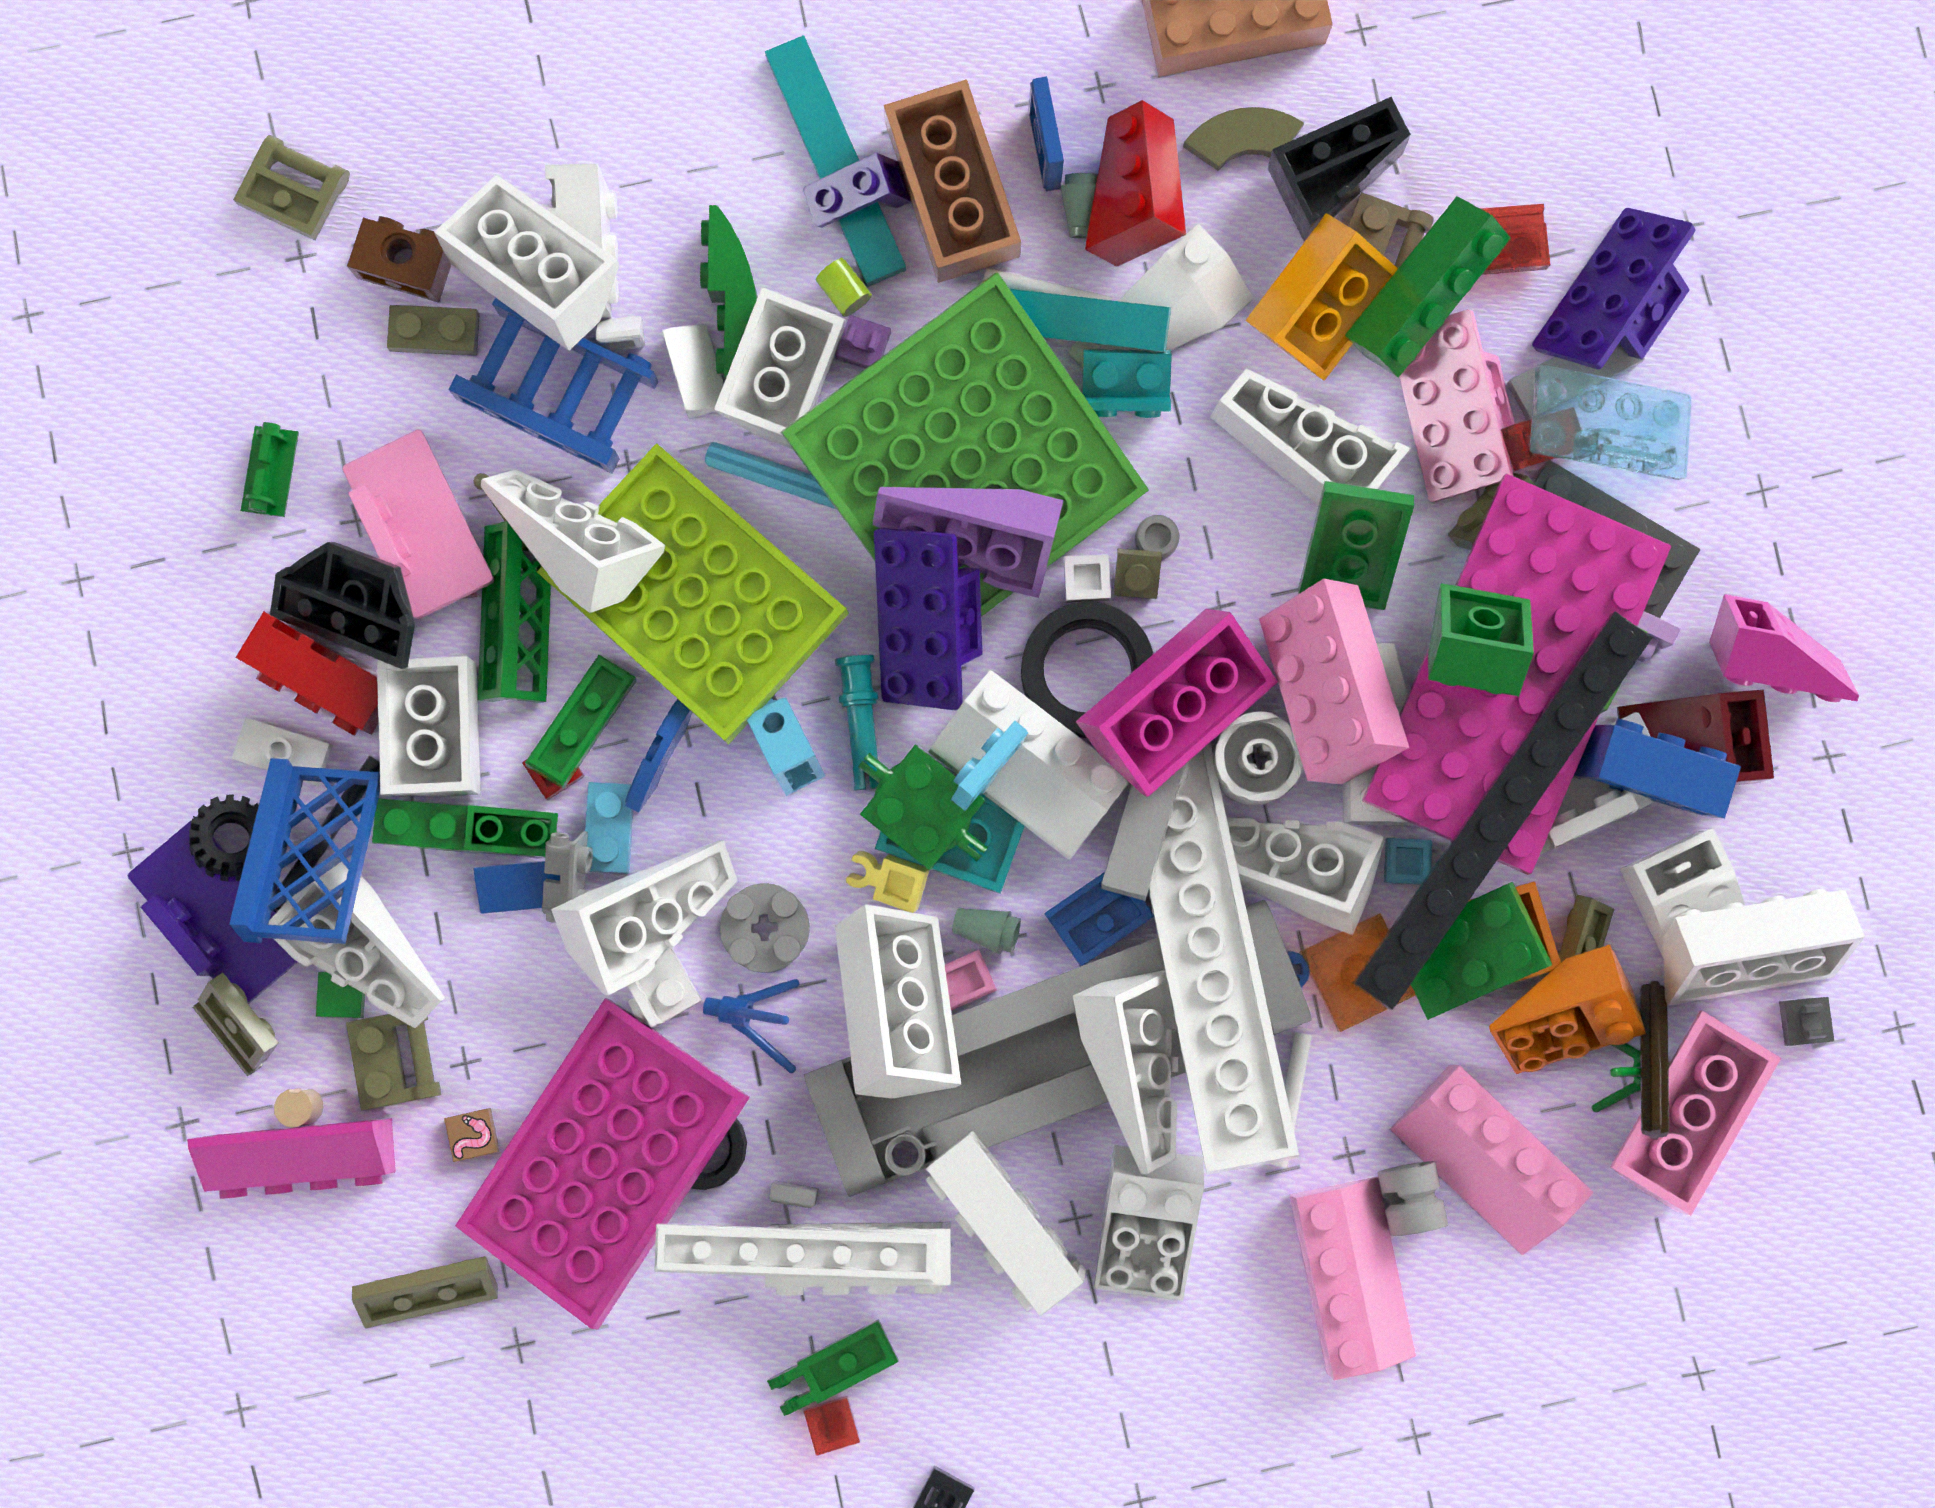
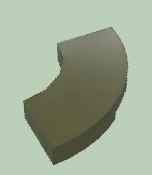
[1183,107,1304,171]

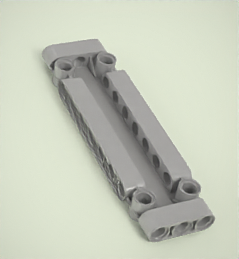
[804,900,1312,1197]

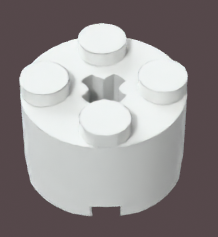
[1212,712,1304,806]

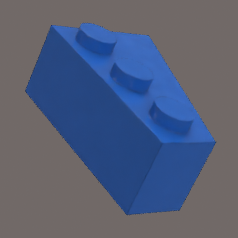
[1573,719,1741,819]

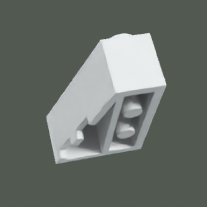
[545,163,619,318]

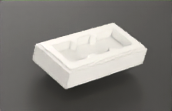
[231,717,333,787]

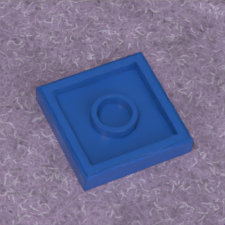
[1028,76,1064,192]

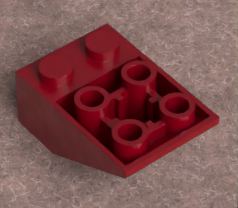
[1617,689,1774,785]

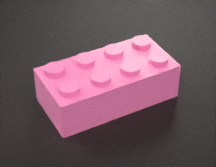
[1259,579,1409,785]

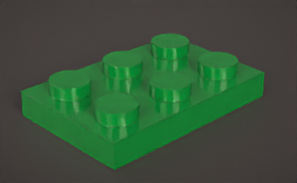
[1298,481,1414,610]
[1411,882,1552,1020]

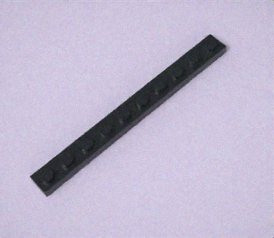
[1352,611,1653,1010]

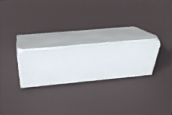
[662,324,724,419]

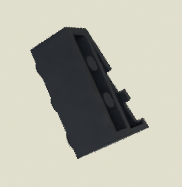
[1268,96,1411,242]

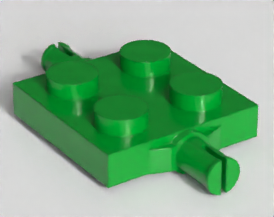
[858,744,988,870]

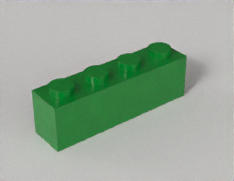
[1345,196,1511,378]

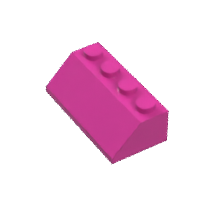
[1076,609,1278,797]
[187,1118,396,1199]

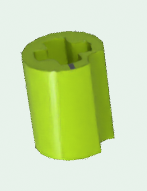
[815,257,872,317]

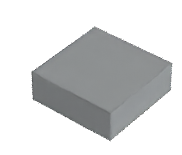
[769,1181,819,1209]

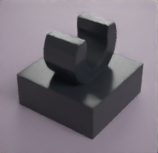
[913,1465,975,1508]

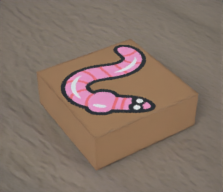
[444,1108,500,1162]

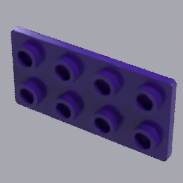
[1532,208,1696,370]
[874,528,983,711]
[127,820,298,1004]

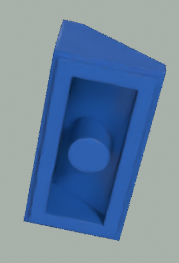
[473,861,561,914]

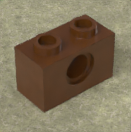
[347,216,451,303]

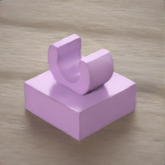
[1637,611,1681,662]

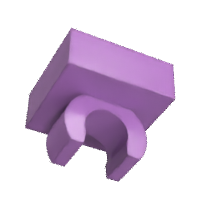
[836,315,891,369]

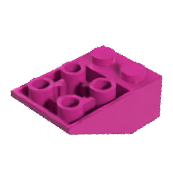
[1709,594,1859,703]

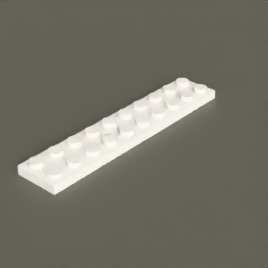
[1127,743,1299,1175]

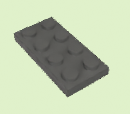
[1533,460,1701,618]

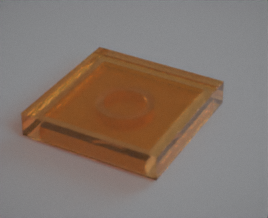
[1299,913,1416,1032]

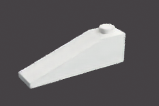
[1073,970,1178,1174]

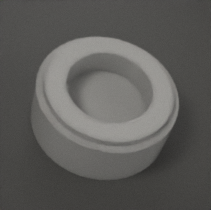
[1135,515,1180,560]

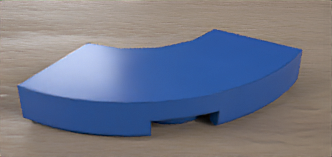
[625,699,693,813]

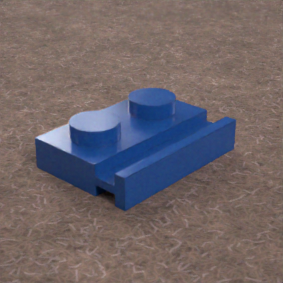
[1044,872,1154,967]

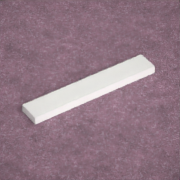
[654,1223,936,1282]

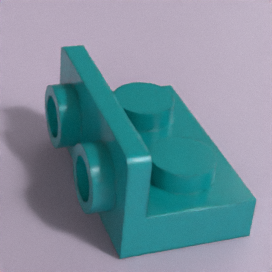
[1082,349,1172,418]

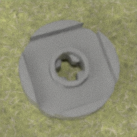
[720,883,810,973]

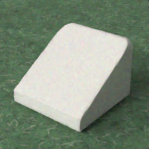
[596,315,645,351]

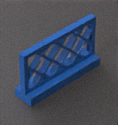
[229,758,380,944]

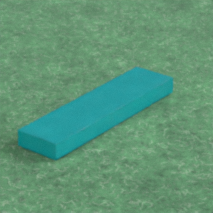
[1010,289,1171,352]

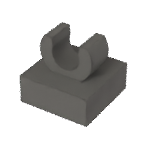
[1779,997,1834,1046]

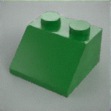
[1428,583,1534,697]

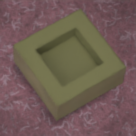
[1113,548,1162,599]

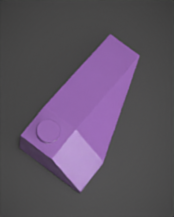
[872,487,1063,598]

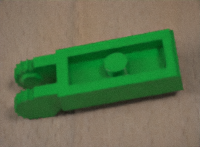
[767,1319,899,1416]

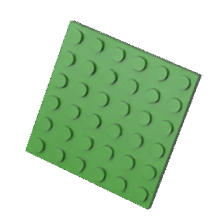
[780,272,1149,617]

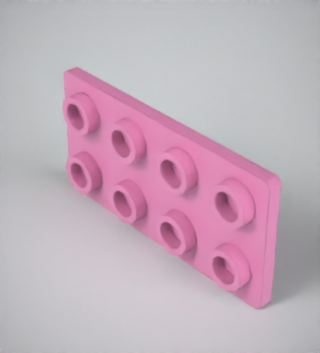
[1399,309,1519,502]
[342,429,494,619]

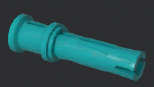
[835,655,879,791]

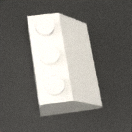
[714,287,845,450]
[377,656,481,797]

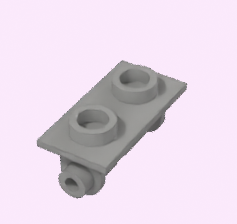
[542,831,593,923]

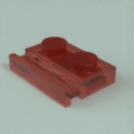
[1480,204,1551,275]

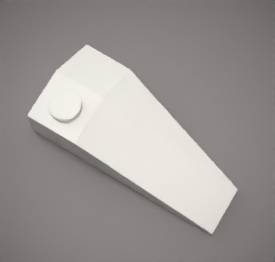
[1067,223,1253,369]
[481,469,665,613]
[1226,817,1385,935]
[551,840,738,995]
[268,862,445,1028]

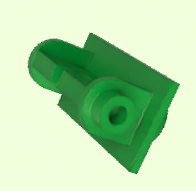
[240,422,299,517]

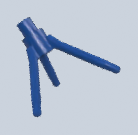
[703,979,800,1073]

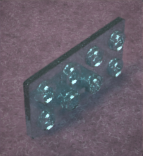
[1530,365,1692,481]

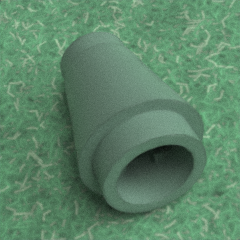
[1060,173,1098,239]
[952,907,1021,954]

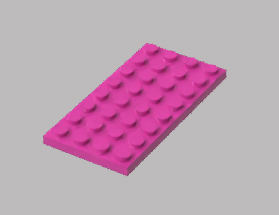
[1362,473,1671,875]

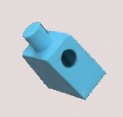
[747,695,826,796]

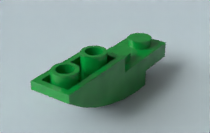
[700,205,758,380]
[372,798,558,858]

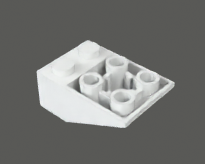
[1620,828,1746,957]
[1094,1145,1204,1301]

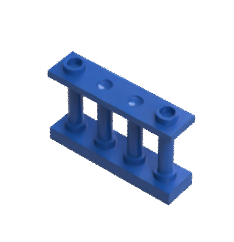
[448,297,659,474]

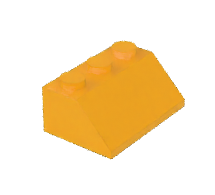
[1245,213,1398,381]

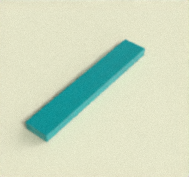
[765,35,907,287]

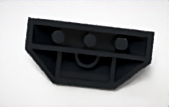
[270,542,415,669]

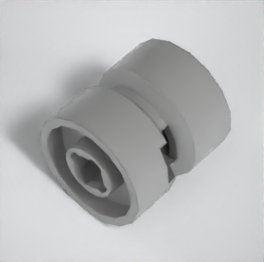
[1377,1161,1449,1236]

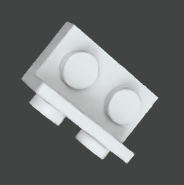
[628,947,703,1028]

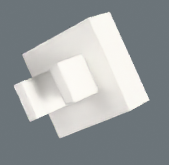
[1064,554,1111,603]

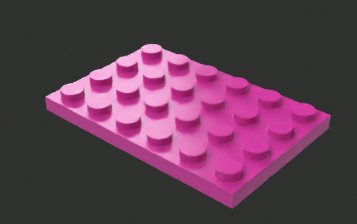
[455,998,750,1330]

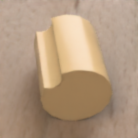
[274,1088,324,1127]

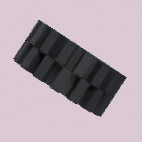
[189,794,259,882]

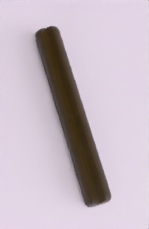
[1640,981,1670,1140]

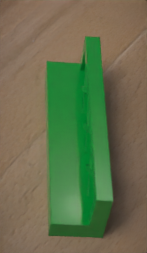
[477,521,551,703]

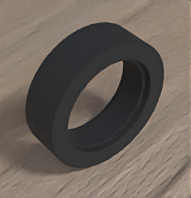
[1021,601,1154,738]

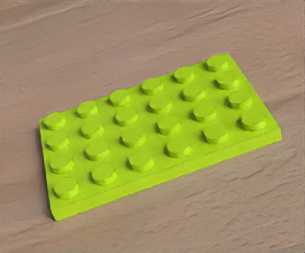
[537,443,849,745]

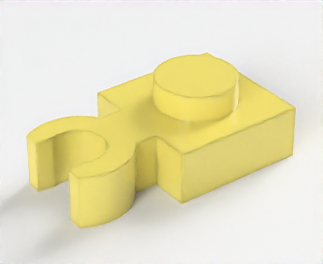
[846,851,929,913]

